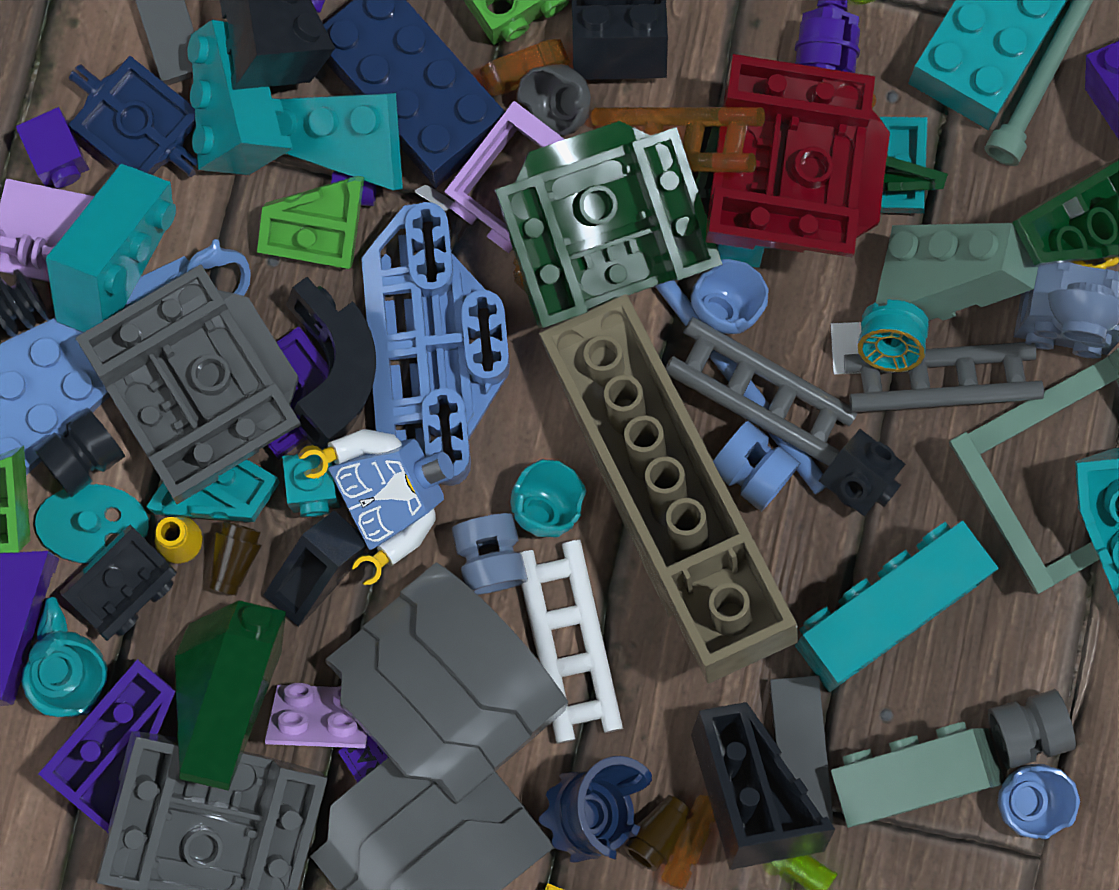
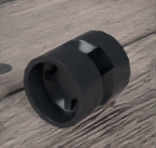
[33,407,125,498]

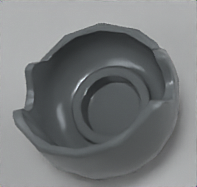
[517,64,591,136]

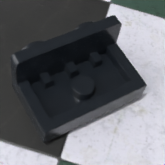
[60,524,177,641]

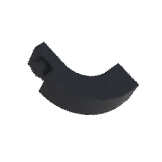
[286,277,376,450]

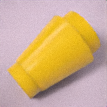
[155,516,203,564]

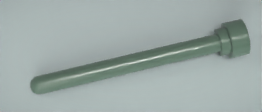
[984,0,1093,166]

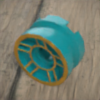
[858,299,929,372]

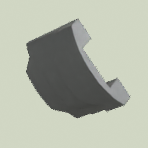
[75,264,301,504]
[325,562,568,805]
[96,731,327,890]
[310,758,554,890]

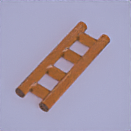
[591,107,765,173]

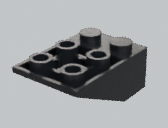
[572,0,668,80]

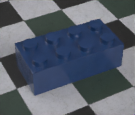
[323,0,505,188]

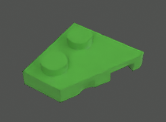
[257,176,364,269]

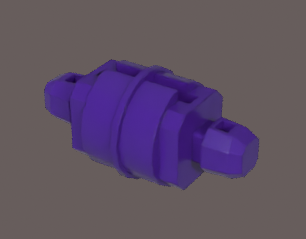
[795,0,860,73]

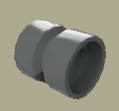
[988,689,1076,770]

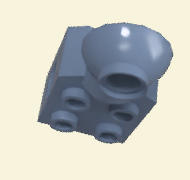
[1014,262,1119,359]

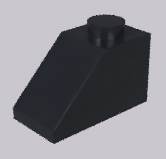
[263,510,367,627]

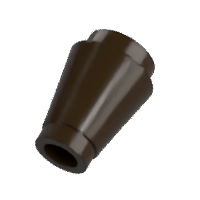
[209,521,262,596]
[624,795,691,871]

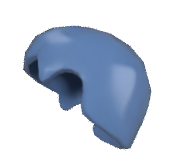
[691,259,769,334]
[997,764,1080,839]

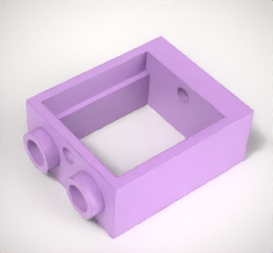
[444,101,565,253]

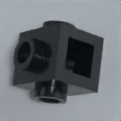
[819,429,906,516]

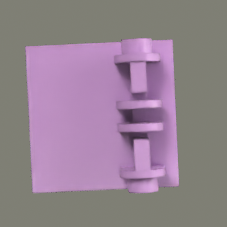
[0,179,95,282]
[265,683,368,748]

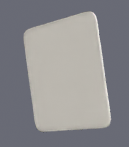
[415,185,454,211]

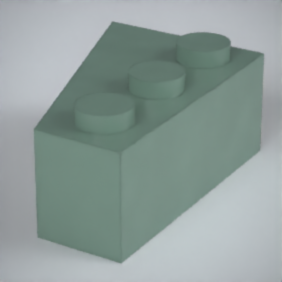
[876,223,1039,321]
[831,722,1005,828]

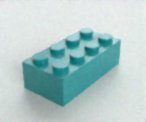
[908,0,1068,130]
[795,520,999,693]

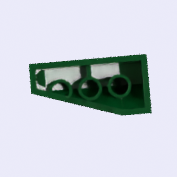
[1012,158,1119,266]
[174,600,286,791]

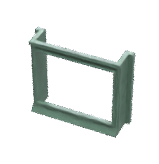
[949,348,1119,594]

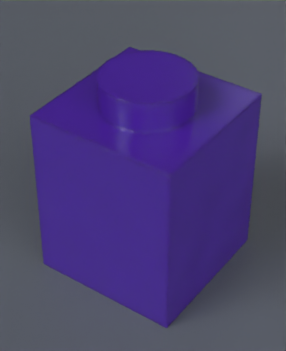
[15,107,90,188]

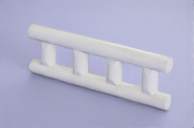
[520,540,623,744]

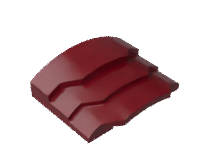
[706,54,890,258]

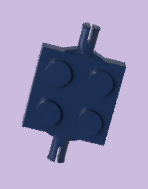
[68,56,199,177]

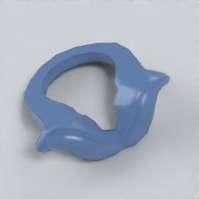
[186,239,251,296]

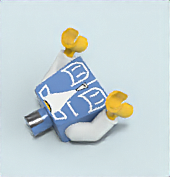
[298,429,454,585]

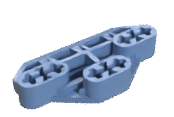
[361,202,510,486]

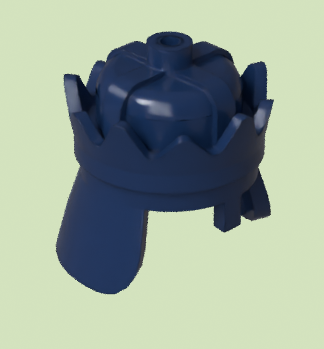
[539,756,652,863]

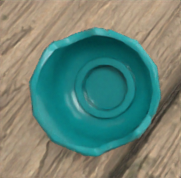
[510,459,586,538]

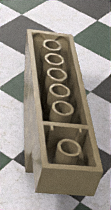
[539,294,798,684]

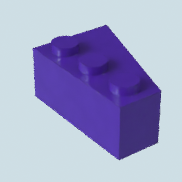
[0,551,59,706]
[38,659,176,833]

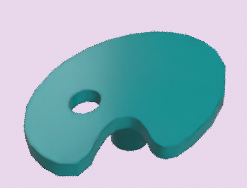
[35,484,150,564]

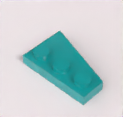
[276,93,403,190]

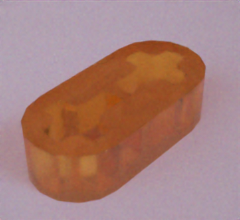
[479,39,570,96]

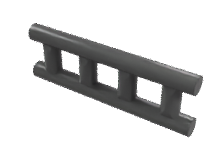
[665,317,858,466]
[844,342,1044,413]

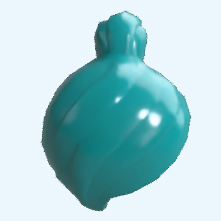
[21,597,107,717]

